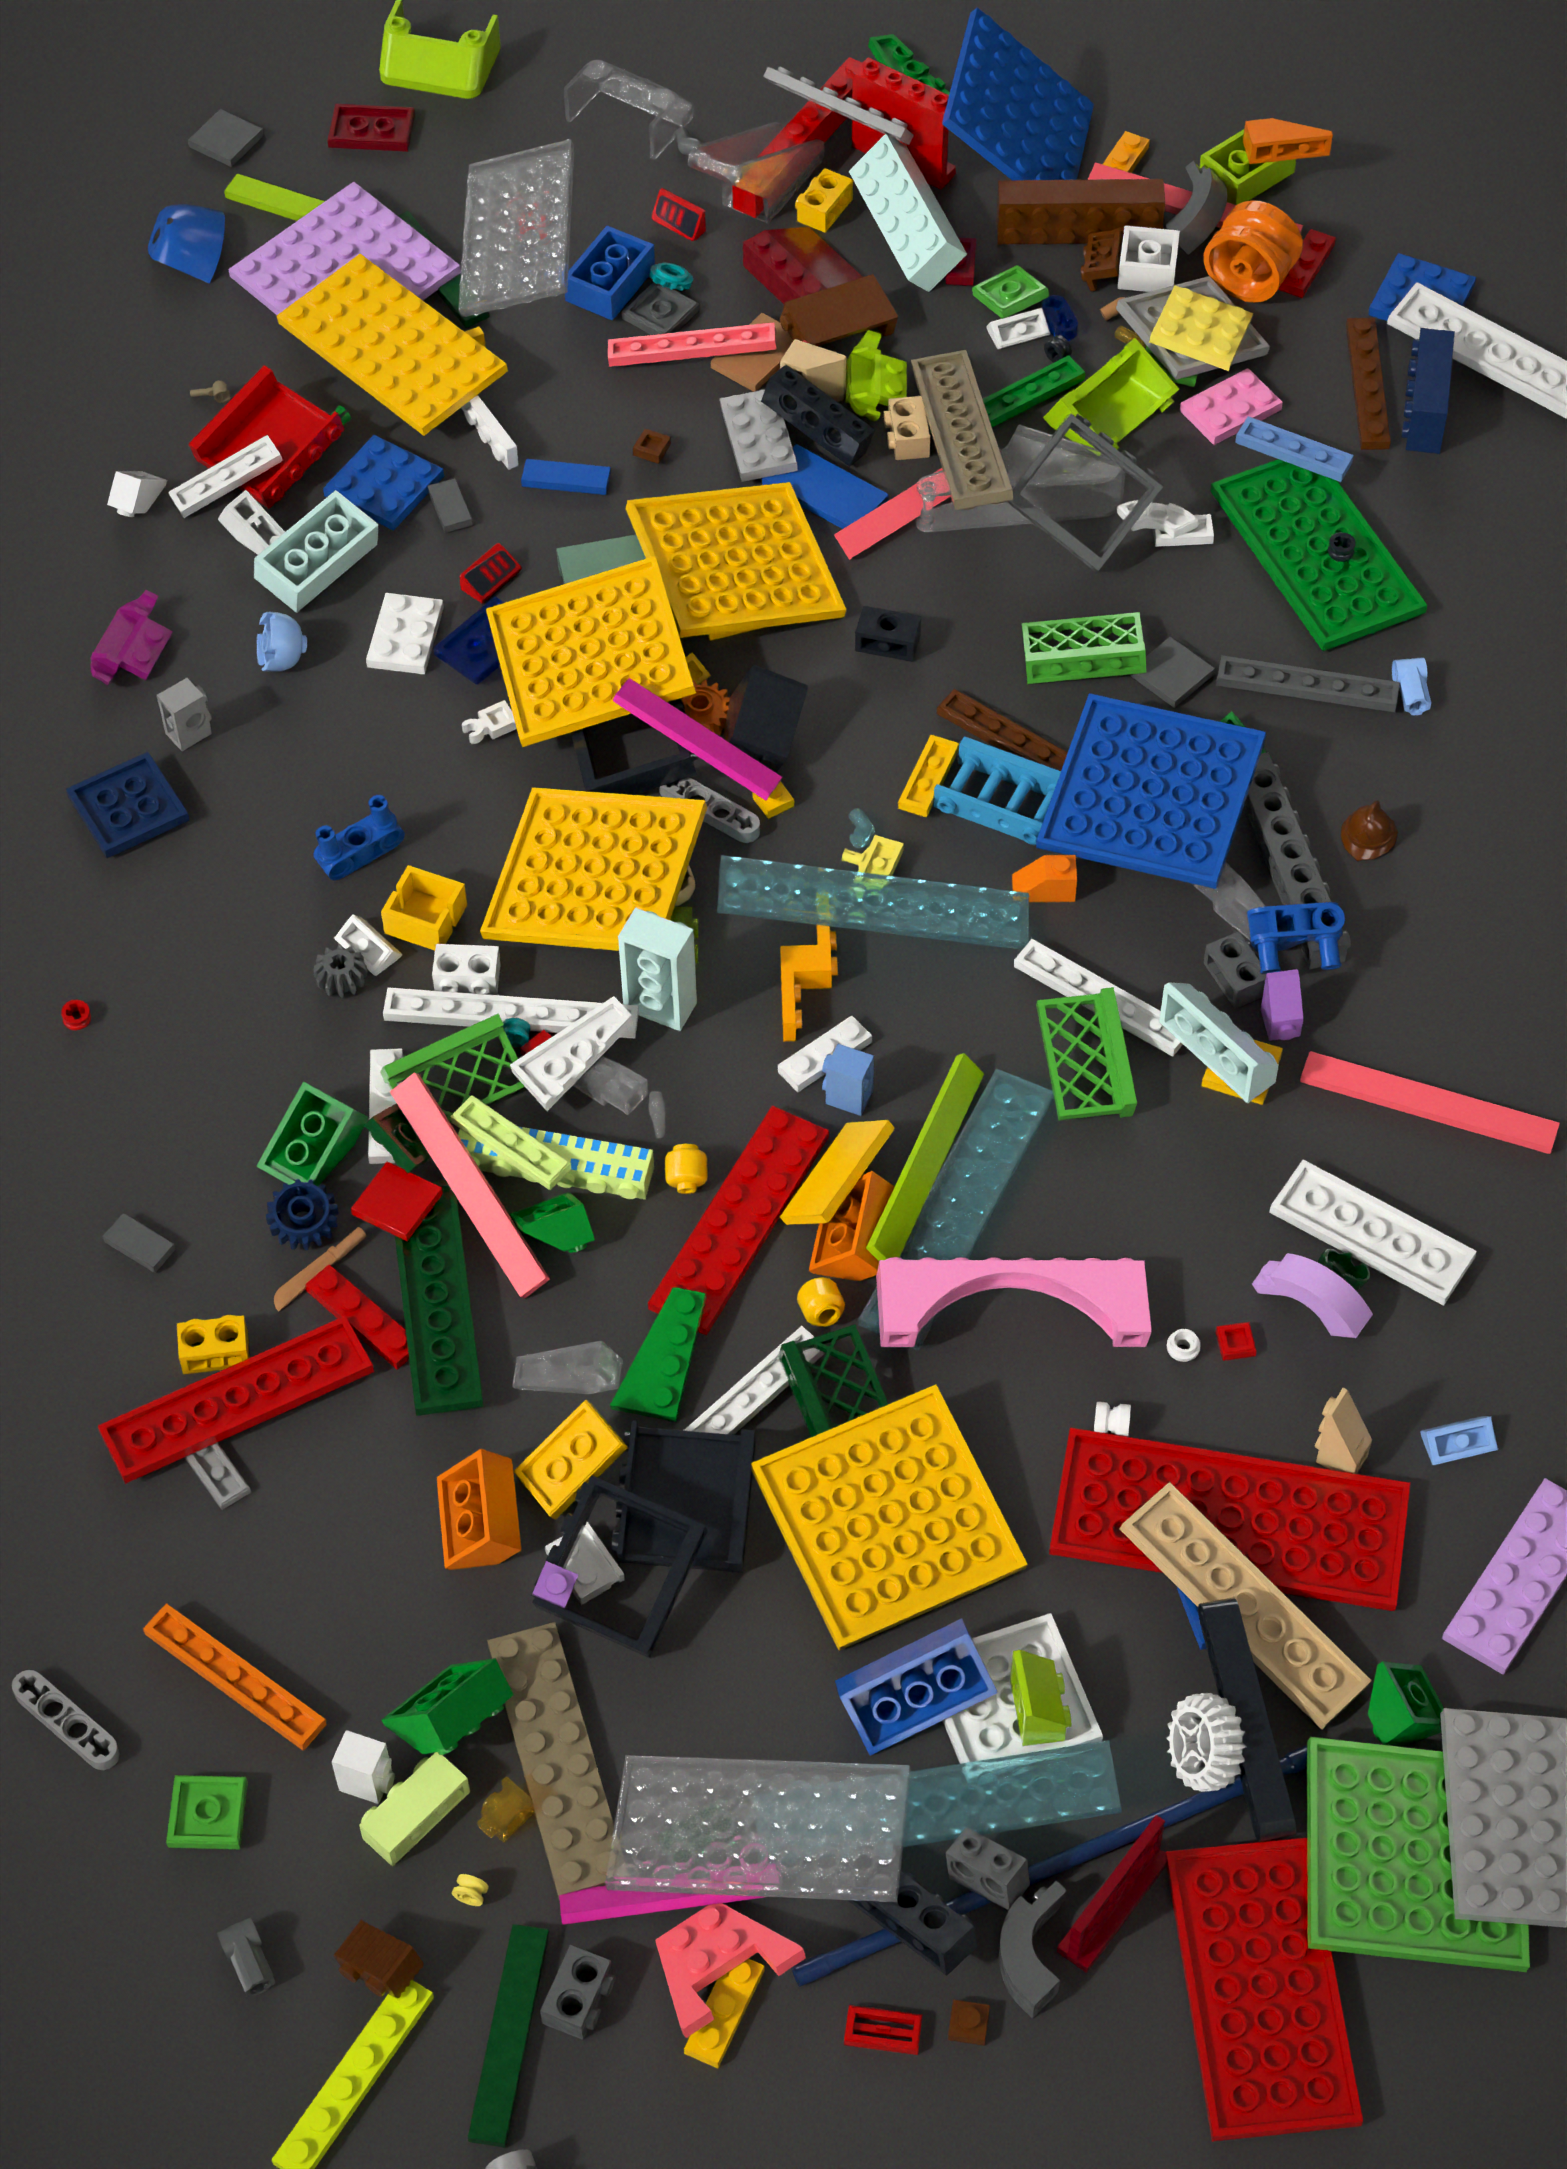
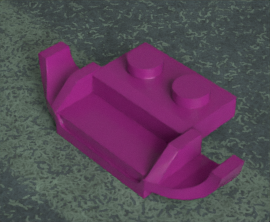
[90,589,173,686]

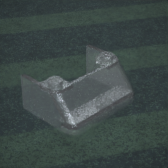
[563,60,693,159]

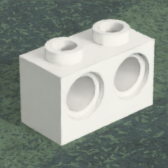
[432,944,501,995]

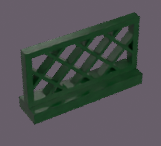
[778,1324,888,1437]

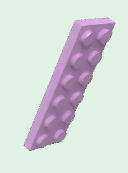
[1442,1478,1567,1675]

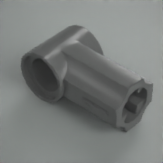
[216,1917,275,1997]

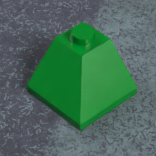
[509,1192,595,1253]
[1368,1661,1444,1747]

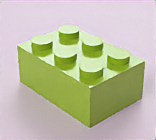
[1200,129,1296,205]

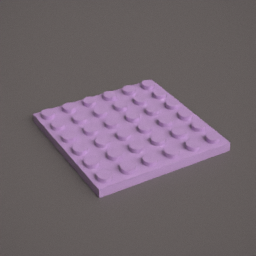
[228,182,461,315]

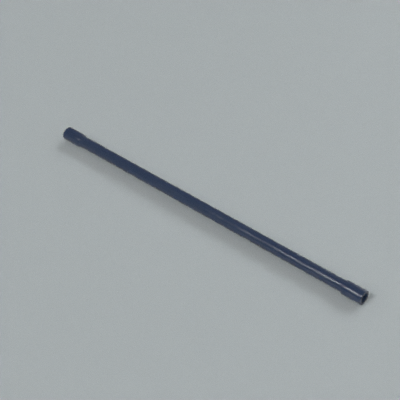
[791,1745,1307,1987]

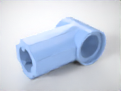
[1392,658,1431,715]

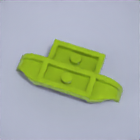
[846,330,907,422]

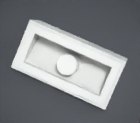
[987,308,1050,349]
[334,914,402,976]

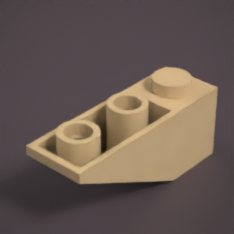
[1315,1388,1372,1474]

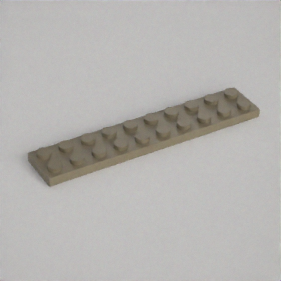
[911,350,1013,510]

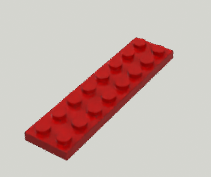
[648,1106,829,1336]
[98,1316,374,1484]

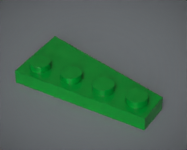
[868,34,950,95]
[610,1287,706,1422]

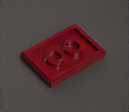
[327,104,415,152]

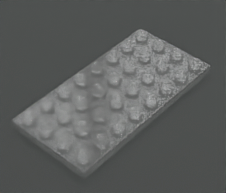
[458,139,574,317]
[605,1755,911,1902]

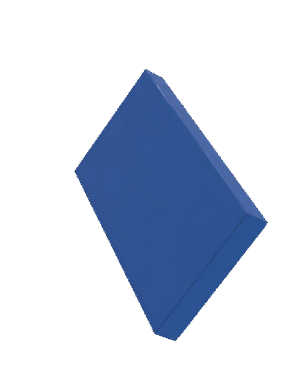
[762,444,889,529]

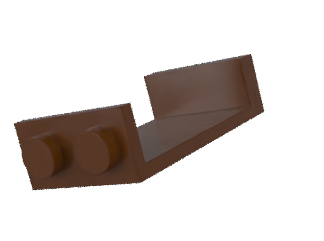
[780,274,898,346]

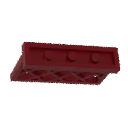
[1057,1815,1167,1973]

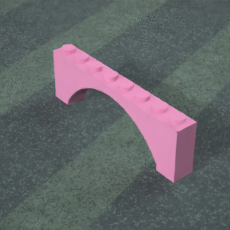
[876,1257,1152,1347]

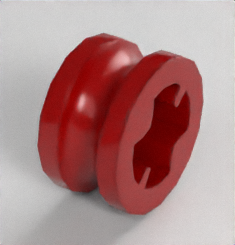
[61,999,91,1030]

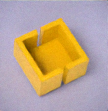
[381,865,467,951]

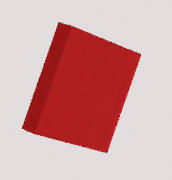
[351,1161,443,1241]

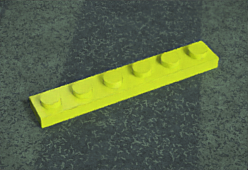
[272,1980,434,2169]

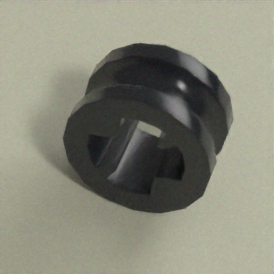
[1044,335,1072,363]
[1328,532,1356,562]

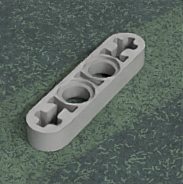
[659,777,760,843]
[12,1670,120,1770]

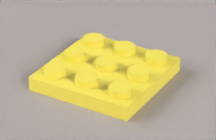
[1149,285,1253,371]

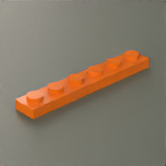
[143,1603,327,1751]

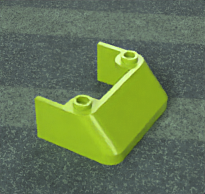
[379,0,501,99]

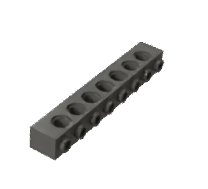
[1243,752,1351,970]

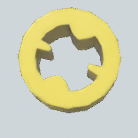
[452,1874,489,1906]

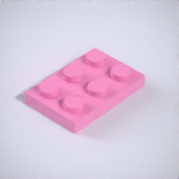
[1180,368,1283,445]

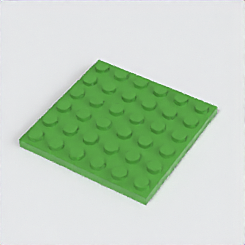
[1307,1737,1530,1972]

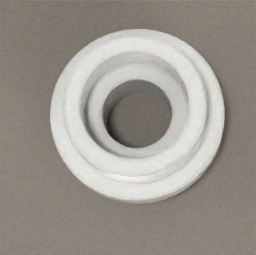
[1167,1329,1201,1362]

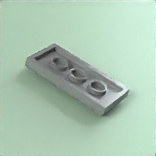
[719,390,798,482]

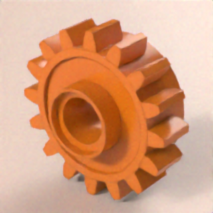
[681,680,730,735]

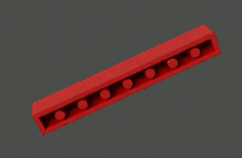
[732,57,862,218]

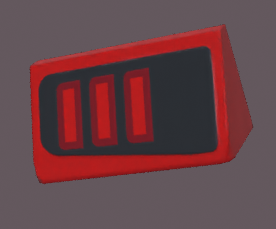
[652,188,706,241]
[459,543,522,604]

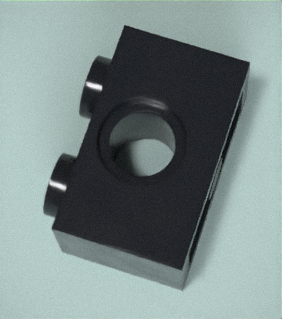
[855,606,921,662]

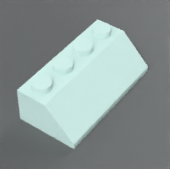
[1159,982,1279,1103]

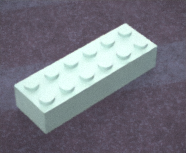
[849,134,967,292]

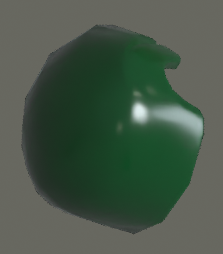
[1318,1249,1370,1291]

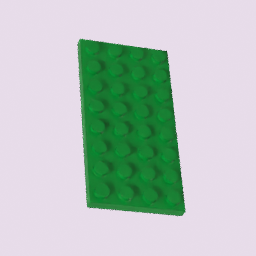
[1210,459,1427,651]

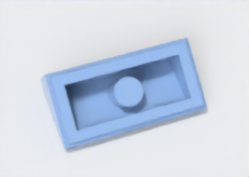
[1420,1416,1498,1465]

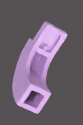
[1252,1253,1373,1338]

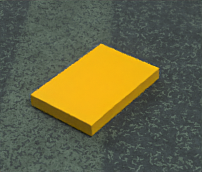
[514,1400,628,1520]

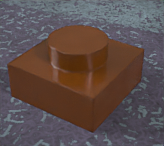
[633,429,671,464]
[948,1999,990,2046]

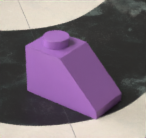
[1260,969,1303,1041]

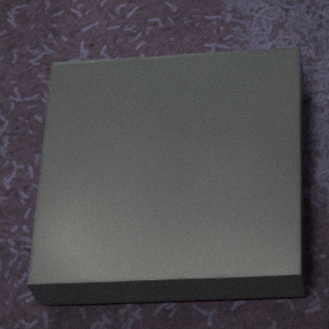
[188,109,264,167]
[622,282,700,335]
[1130,636,1215,708]

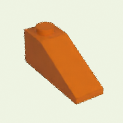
[1243,118,1333,164]

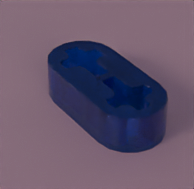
[1042,295,1078,341]

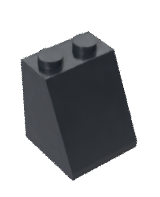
[723,665,808,773]

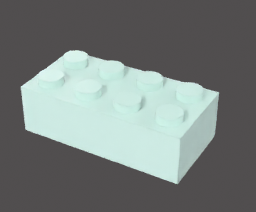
[254,490,379,613]
[618,908,697,1031]

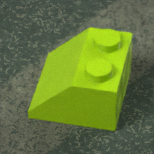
[1010,1650,1072,1746]

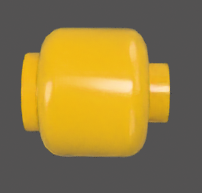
[665,1144,708,1194]
[797,1277,845,1327]

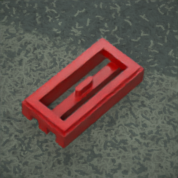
[844,2005,923,2055]

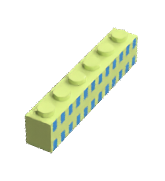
[458,1126,654,1199]

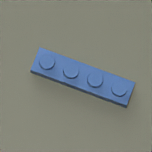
[1235,416,1354,482]

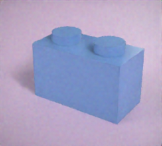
[822,1044,874,1116]

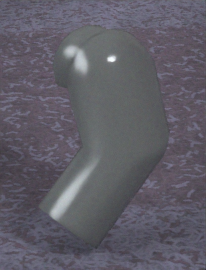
[675,128,707,157]

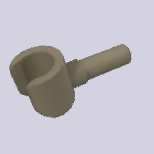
[190,380,230,403]

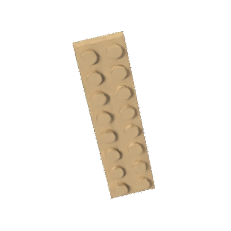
[1120,1482,1372,1729]

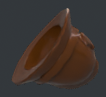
[1340,800,1398,861]

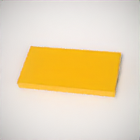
[780,1120,895,1225]

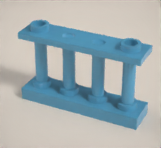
[933,736,1061,845]

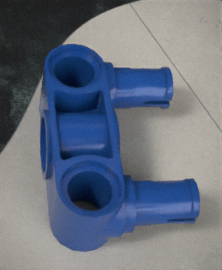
[313,795,405,881]

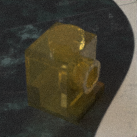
[477,1776,534,1843]

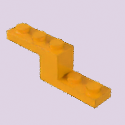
[780,894,838,1042]

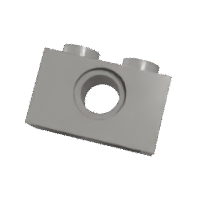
[157,678,212,751]

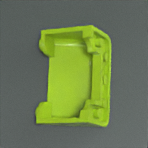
[1043,338,1179,459]

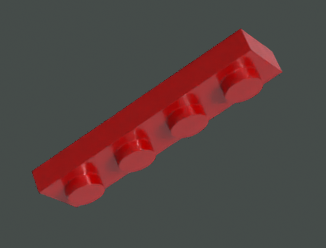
[305,1264,409,1370]

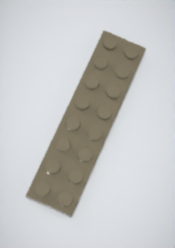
[487,1622,629,1901]

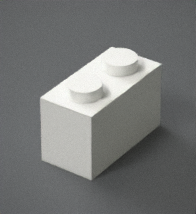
[332,1730,395,1804]

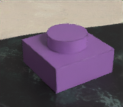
[532,1561,578,1608]

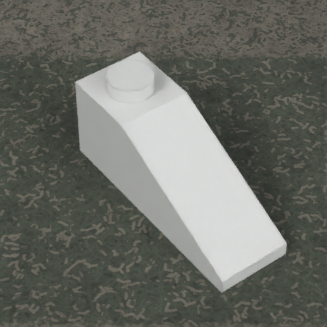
[218,490,285,555]

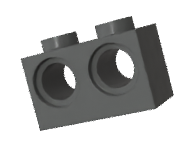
[1204,931,1266,1009]
[946,1827,1030,1910]
[540,1945,616,2040]

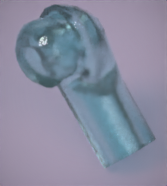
[849,808,875,848]

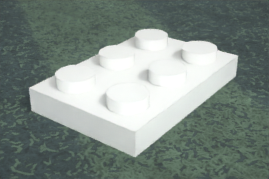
[366,593,444,674]

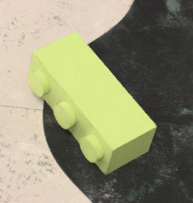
[359,1752,470,1867]

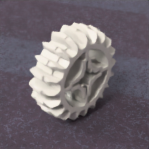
[1166,1693,1246,1792]

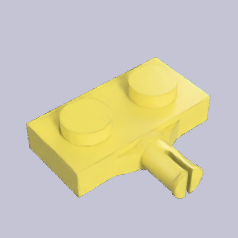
[842,835,904,897]

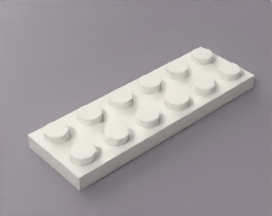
[1269,1160,1477,1306]

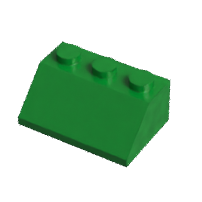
[382,1658,514,1755]

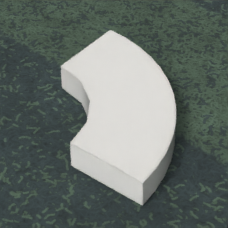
[1117,500,1198,538]

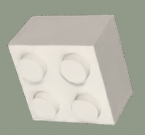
[1118,226,1180,292]

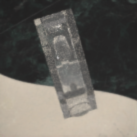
[512,1340,623,1394]

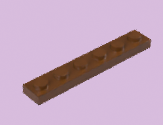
[1346,318,1391,450]

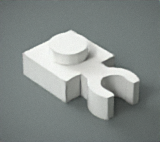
[462,700,517,744]

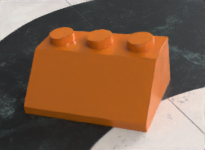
[809,1171,895,1281]
[437,1449,521,1570]

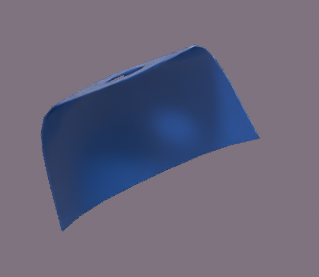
[148,204,225,284]

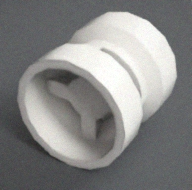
[1094,1402,1131,1437]

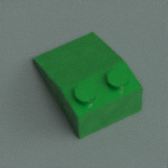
[256,1081,370,1186]

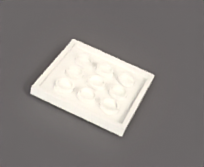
[943,1613,1103,1785]

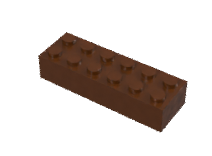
[996,179,1165,244]

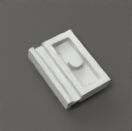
[545,1522,624,1605]

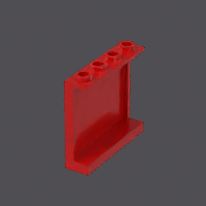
[852,57,956,190]
[188,365,345,509]

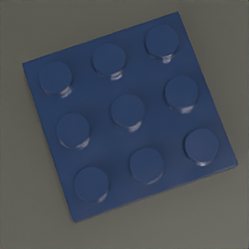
[66,752,189,858]

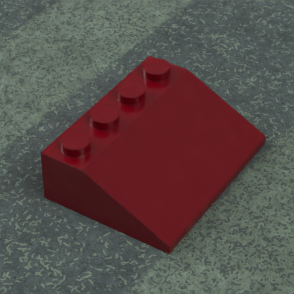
[743,227,863,304]

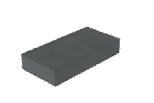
[428,479,473,533]
[102,1213,176,1273]

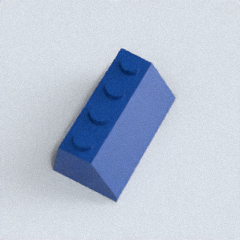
[835,1618,998,1756]

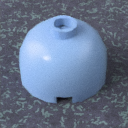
[257,612,307,672]

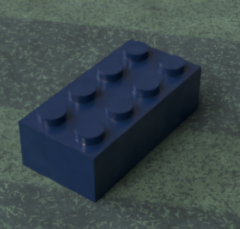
[1401,328,1455,454]

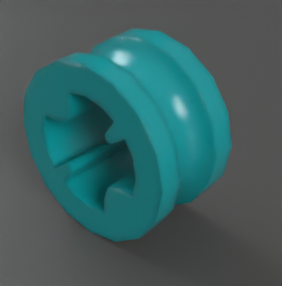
[503,1018,531,1047]

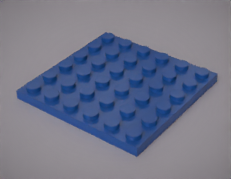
[942,7,1094,180]
[1036,693,1266,889]

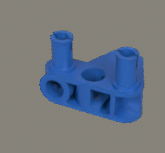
[1247,902,1345,974]

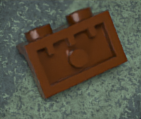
[1081,229,1123,291]

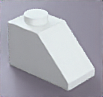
[107,471,167,517]

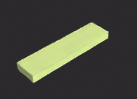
[451,1095,571,1190]

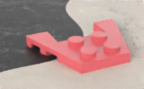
[655,1903,806,2038]

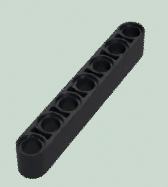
[1198,1597,1296,1842]

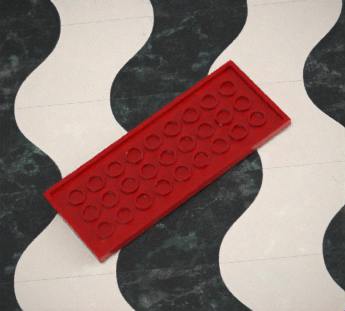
[1049,1428,1410,1612]

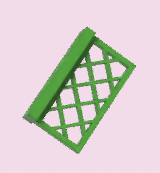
[1022,612,1146,684]
[1036,987,1137,1120]
[380,1013,525,1122]

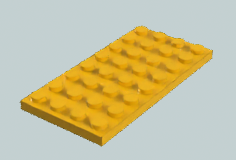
[277,254,508,436]

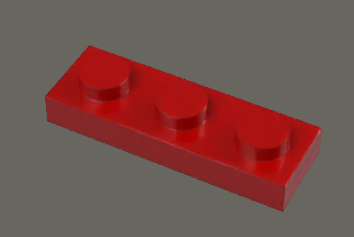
[1278,229,1336,298]

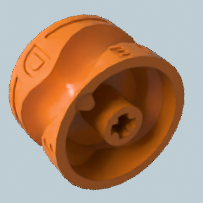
[1203,200,1303,303]

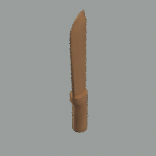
[274,1227,367,1312]

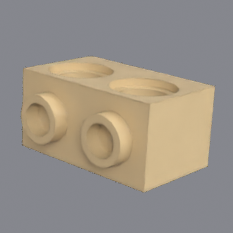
[883,396,930,460]

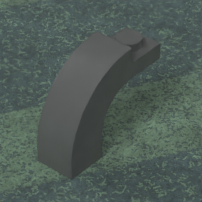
[1165,160,1227,255]
[999,1881,1067,2018]

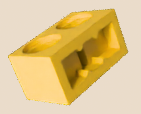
[795,168,853,233]
[177,1315,250,1375]

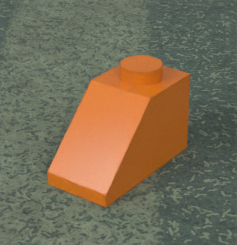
[1012,855,1077,903]

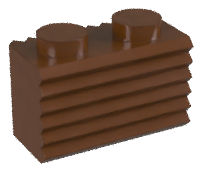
[333,1919,424,1998]

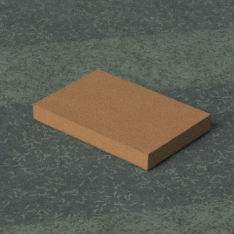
[711,313,792,392]

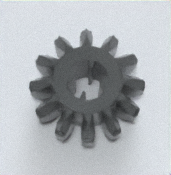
[313,944,368,998]

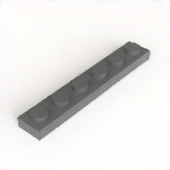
[1216,655,1400,712]

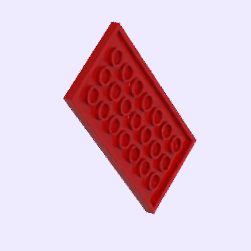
[1166,1838,1363,2142]

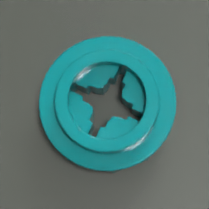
[649,262,693,291]

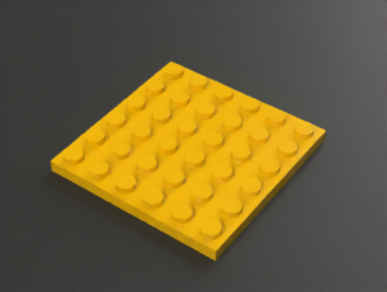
[625,482,847,638]
[486,556,696,747]
[480,787,707,951]
[751,1384,1028,1651]

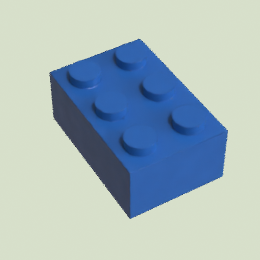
[563,225,655,321]

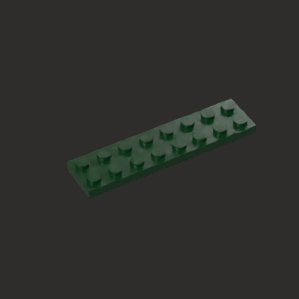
[395,1180,484,1416]

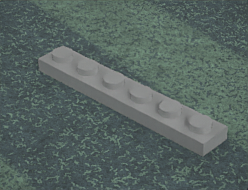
[763,67,914,145]

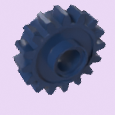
[266,1179,339,1250]

